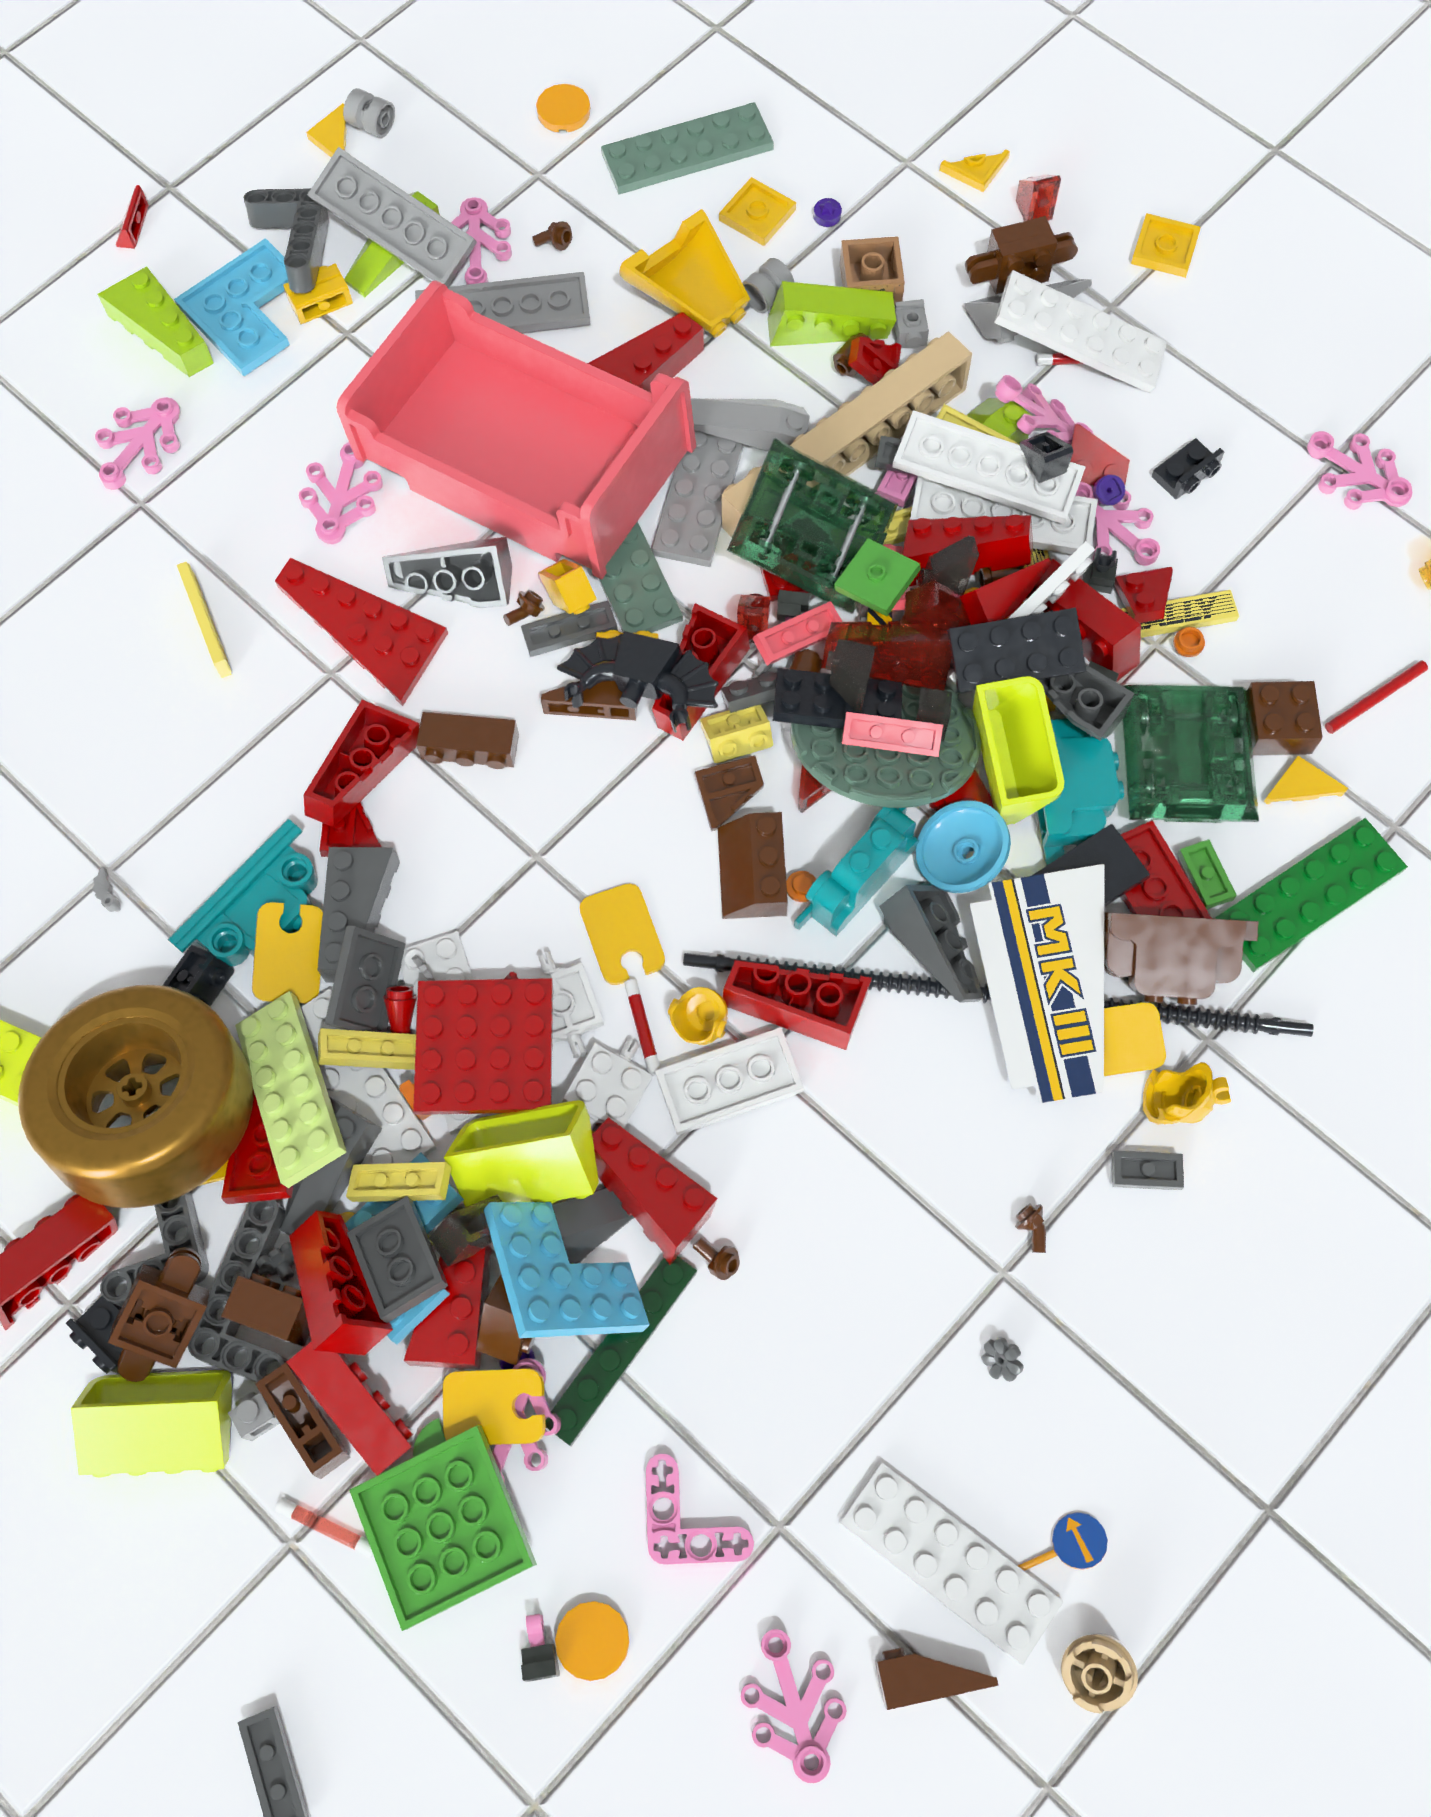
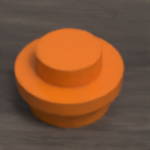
[1173,627,1205,657]
[786,871,816,902]

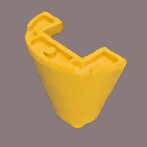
[619,209,750,338]

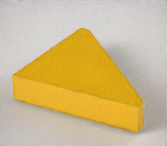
[306,103,347,157]
[939,149,1010,192]
[1264,756,1348,805]

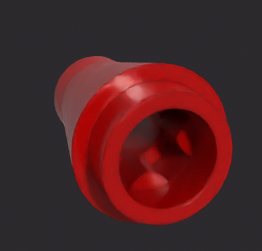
[383,986,417,1034]

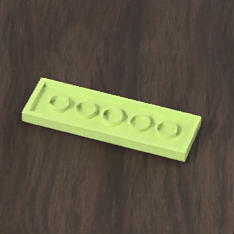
[235,991,347,1188]

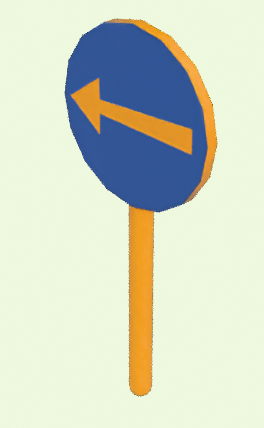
[1017,1512,1108,1571]

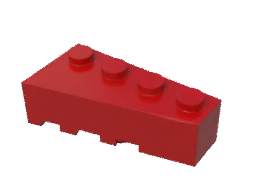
[902,515,1033,587]
[303,700,420,827]
[289,1210,393,1355]

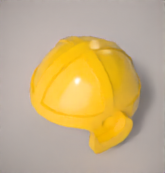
[668,987,728,1045]

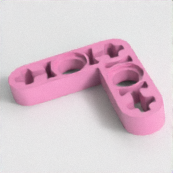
[646,1454,754,1565]

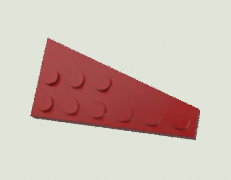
[275,558,448,706]

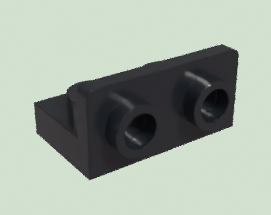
[1151,438,1225,500]
[162,944,234,1006]
[65,1296,123,1374]

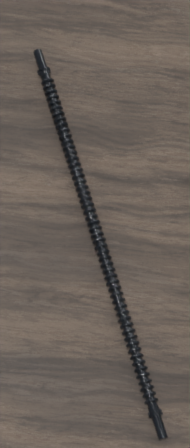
[683,953,1314,1037]

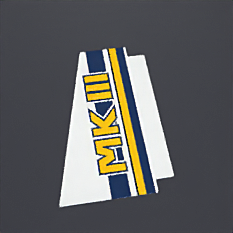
[970,864,1104,1103]

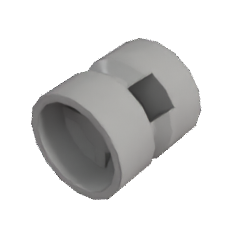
[343,88,395,138]
[742,258,794,313]

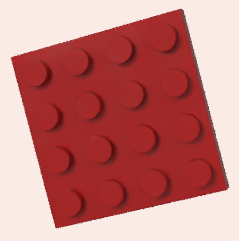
[413,978,553,1115]

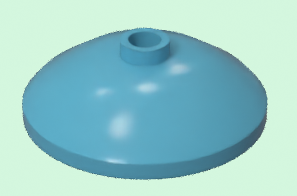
[916,801,1011,893]

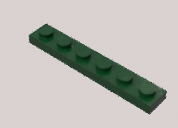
[545,1256,698,1447]

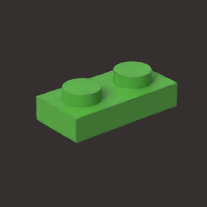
[1177,839,1237,909]

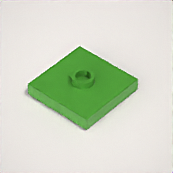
[834,538,921,616]

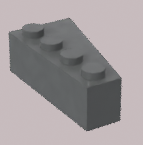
[317,847,400,983]

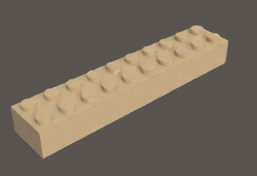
[721,331,973,551]

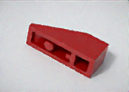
[960,558,1051,625]

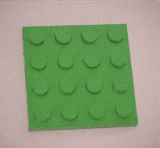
[349,1425,537,1631]

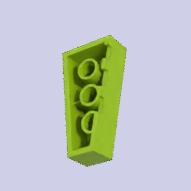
[97,266,214,377]
[767,281,896,347]

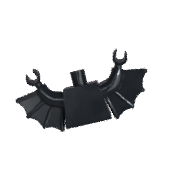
[557,631,719,733]

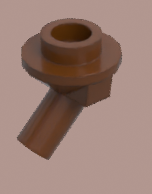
[532,221,572,251]
[503,590,545,626]
[1015,1203,1046,1253]
[692,1237,740,1280]

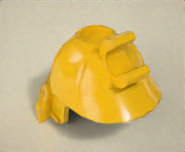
[1143,1062,1231,1125]

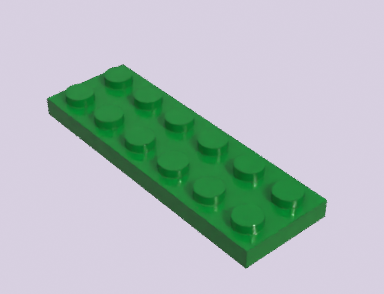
[1214,818,1408,973]

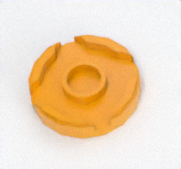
[536,84,591,132]
[555,1601,630,1681]

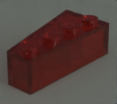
[821,621,959,693]

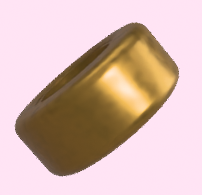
[18,985,253,1208]

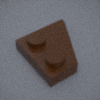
[694,755,764,832]

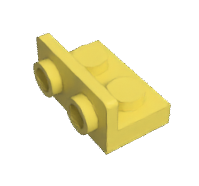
[700,704,773,764]

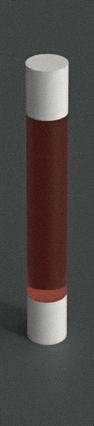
[275,1497,373,1558]

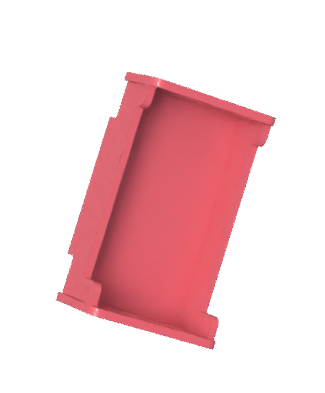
[337,280,696,580]

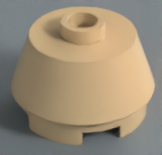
[1061,1634,1138,1714]

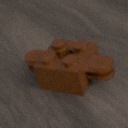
[964,216,1078,295]
[108,1247,210,1382]

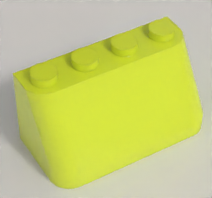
[973,676,1064,825]
[444,1100,599,1215]
[71,1370,232,1478]

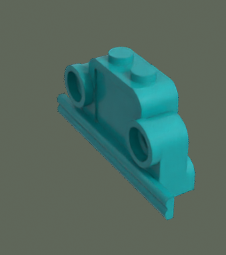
[1037,719,1124,866]
[794,807,919,937]
[167,819,318,967]

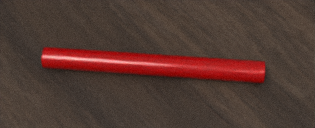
[1325,660,1428,734]

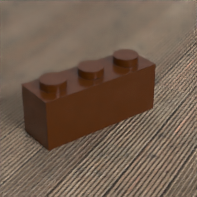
[416,712,519,769]

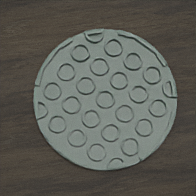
[790,664,981,808]

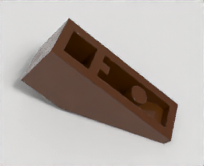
[541,681,638,721]
[255,1362,351,1480]
[875,1647,999,1710]

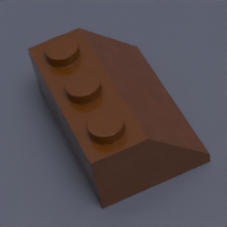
[718,812,788,919]

